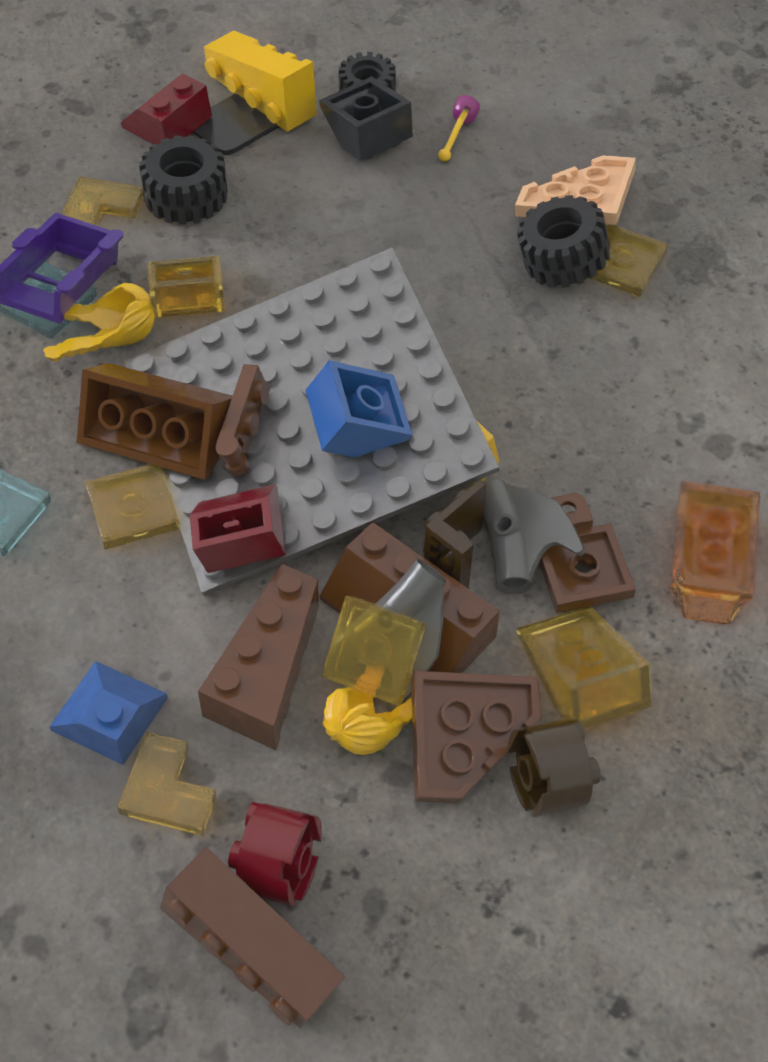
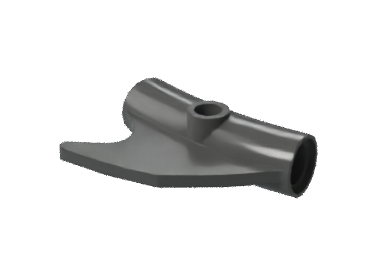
[483,479,585,594]
[332,559,447,709]

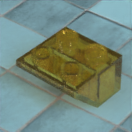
[147,255,225,318]

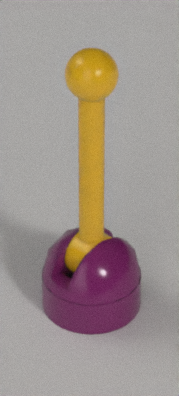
[438,95,480,162]

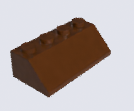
[76,363,232,480]
[320,522,500,673]

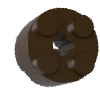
[508,719,601,817]

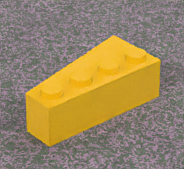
[204,30,317,132]

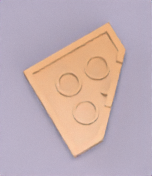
[515,155,636,225]

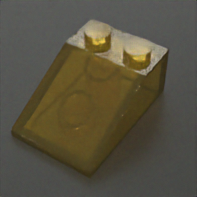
[516,606,652,729]

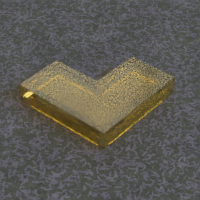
[61,176,144,226]
[117,732,216,835]

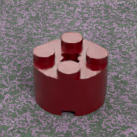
[228,802,322,906]

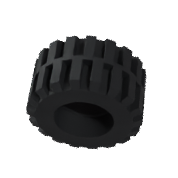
[139,136,228,224]
[517,195,611,288]

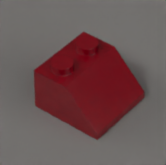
[121,73,212,144]

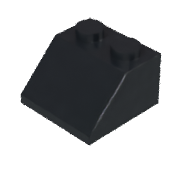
[319,77,413,161]

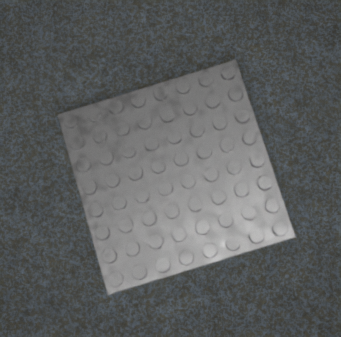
[124,248,500,596]

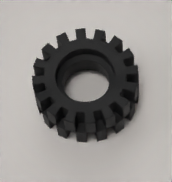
[339,52,396,91]

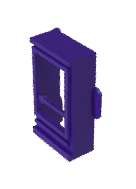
[0,212,123,324]

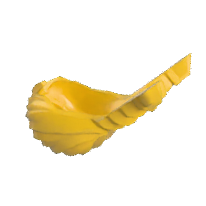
[43,283,155,362]
[323,663,412,755]

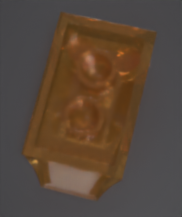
[670,481,760,625]

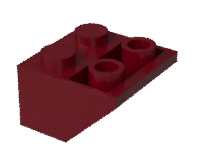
[190,484,286,573]

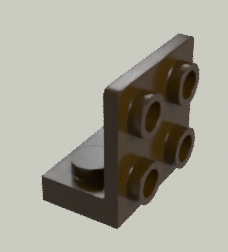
[423,480,487,589]

